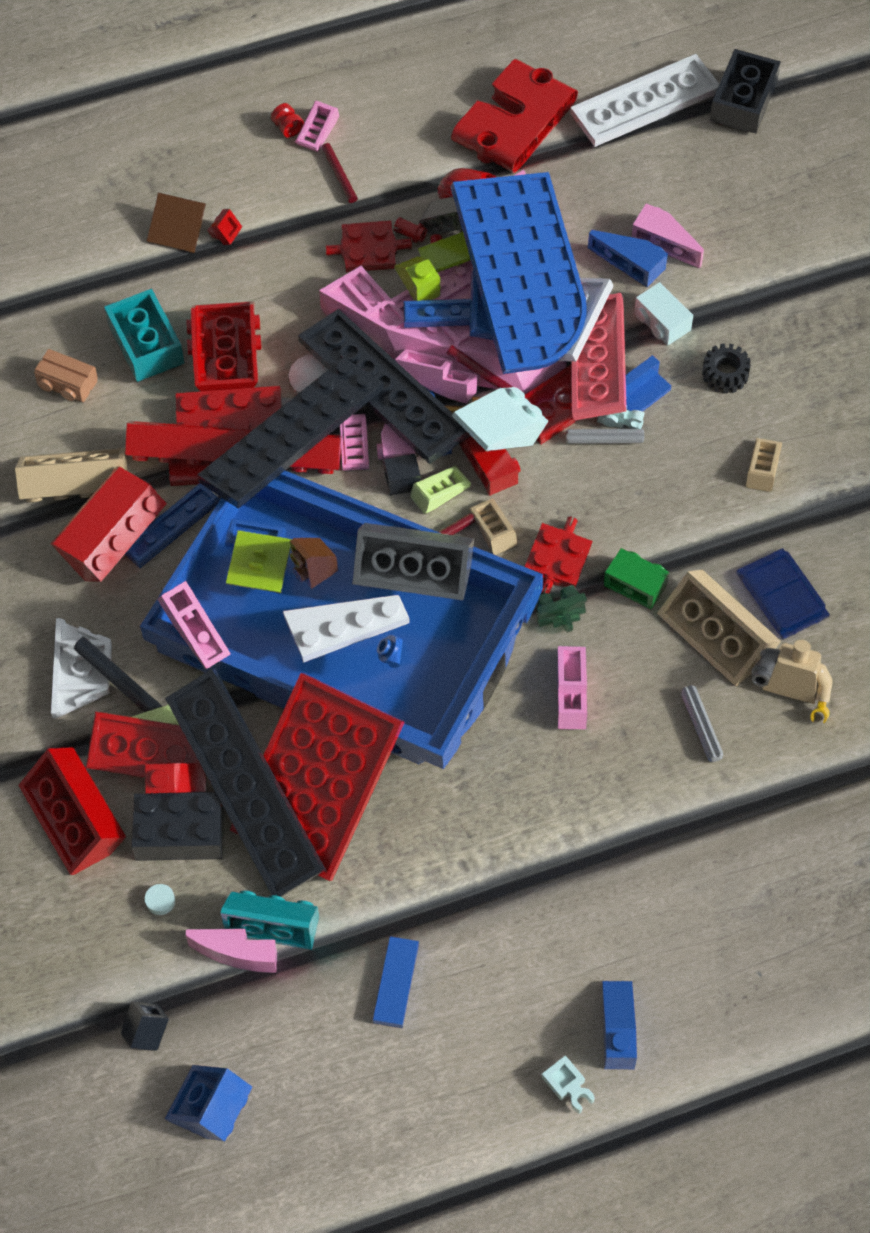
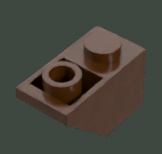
[290,538,338,589]

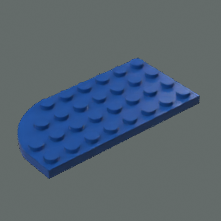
[451,172,587,374]

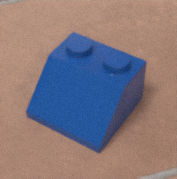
[165,1065,252,1142]

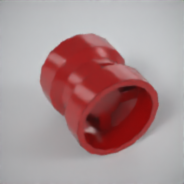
[270,103,304,138]

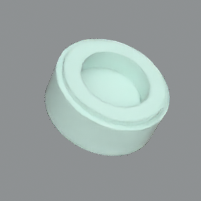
[145,884,175,915]

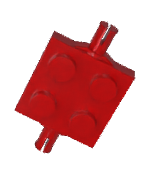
[326,220,412,273]
[525,516,593,598]

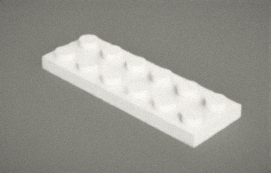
[570,54,719,147]

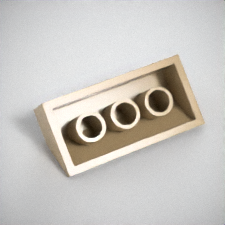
[15,448,128,502]
[657,570,781,686]

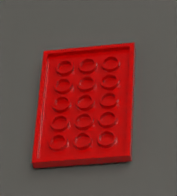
[230,673,405,881]

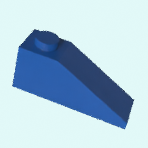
[588,230,668,287]
[602,981,637,1070]

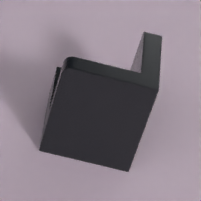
[384,454,421,496]
[121,1001,169,1051]

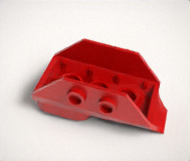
[186,301,262,391]

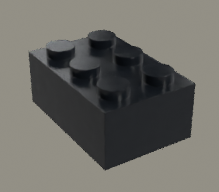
[710,49,781,134]
[132,792,224,861]

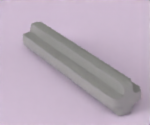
[566,429,644,443]
[681,685,723,763]

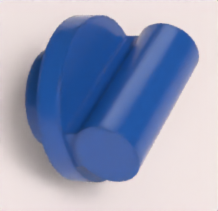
[377,635,403,668]

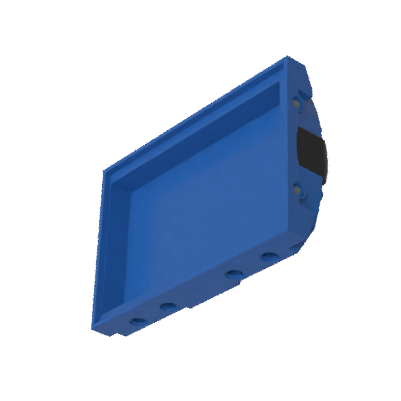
[140,471,543,769]

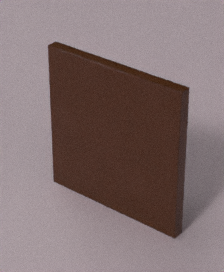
[147,192,206,253]

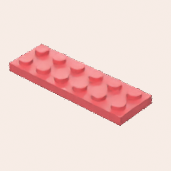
[572,293,627,421]

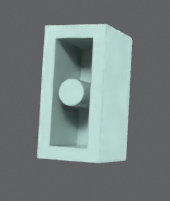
[634,282,693,346]

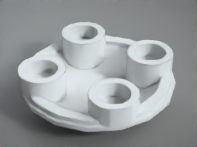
[288,354,328,395]

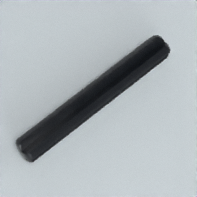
[74,637,163,712]

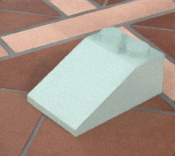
[452,387,548,451]

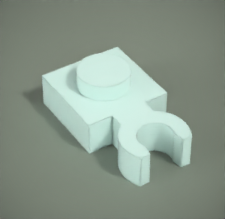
[597,406,645,429]
[542,1055,595,1114]

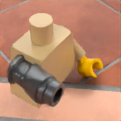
[751,640,832,724]

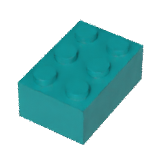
[104,288,185,382]

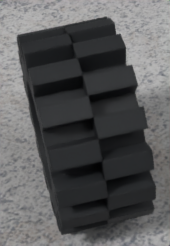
[702,343,751,394]

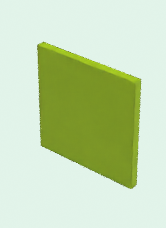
[418,232,471,272]
[226,530,292,593]

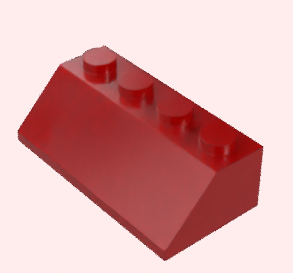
[50,466,167,582]
[18,748,126,875]

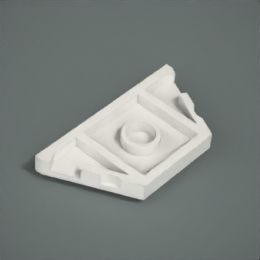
[51,618,112,718]

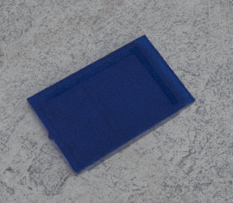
[736,548,830,640]

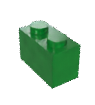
[604,548,669,610]

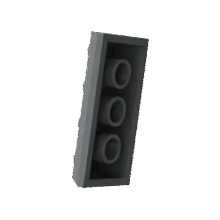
[353,523,474,600]

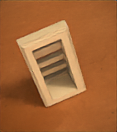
[746,438,782,492]
[469,498,517,555]

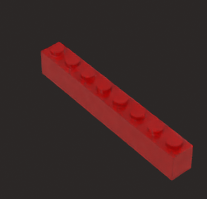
[125,421,342,474]

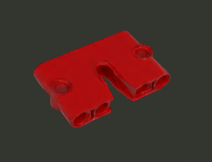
[451,59,578,173]

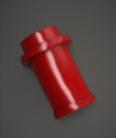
[393,217,427,243]

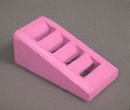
[295,100,339,152]
[340,414,369,471]

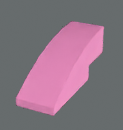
[395,349,477,403]
[557,646,587,729]
[186,929,277,973]

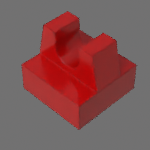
[207,209,243,245]

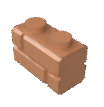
[34,349,98,402]

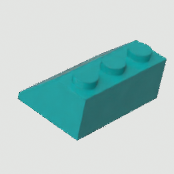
[221,890,319,950]

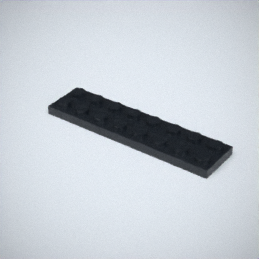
[298,309,471,464]
[197,357,383,509]
[165,669,326,897]

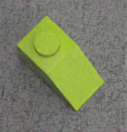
[395,256,440,301]

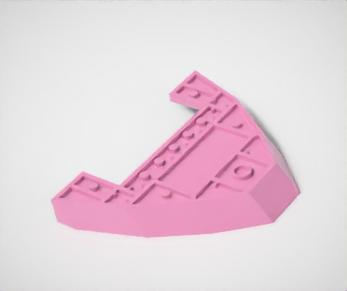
[319,170,567,394]

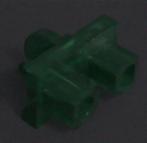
[536,585,587,633]

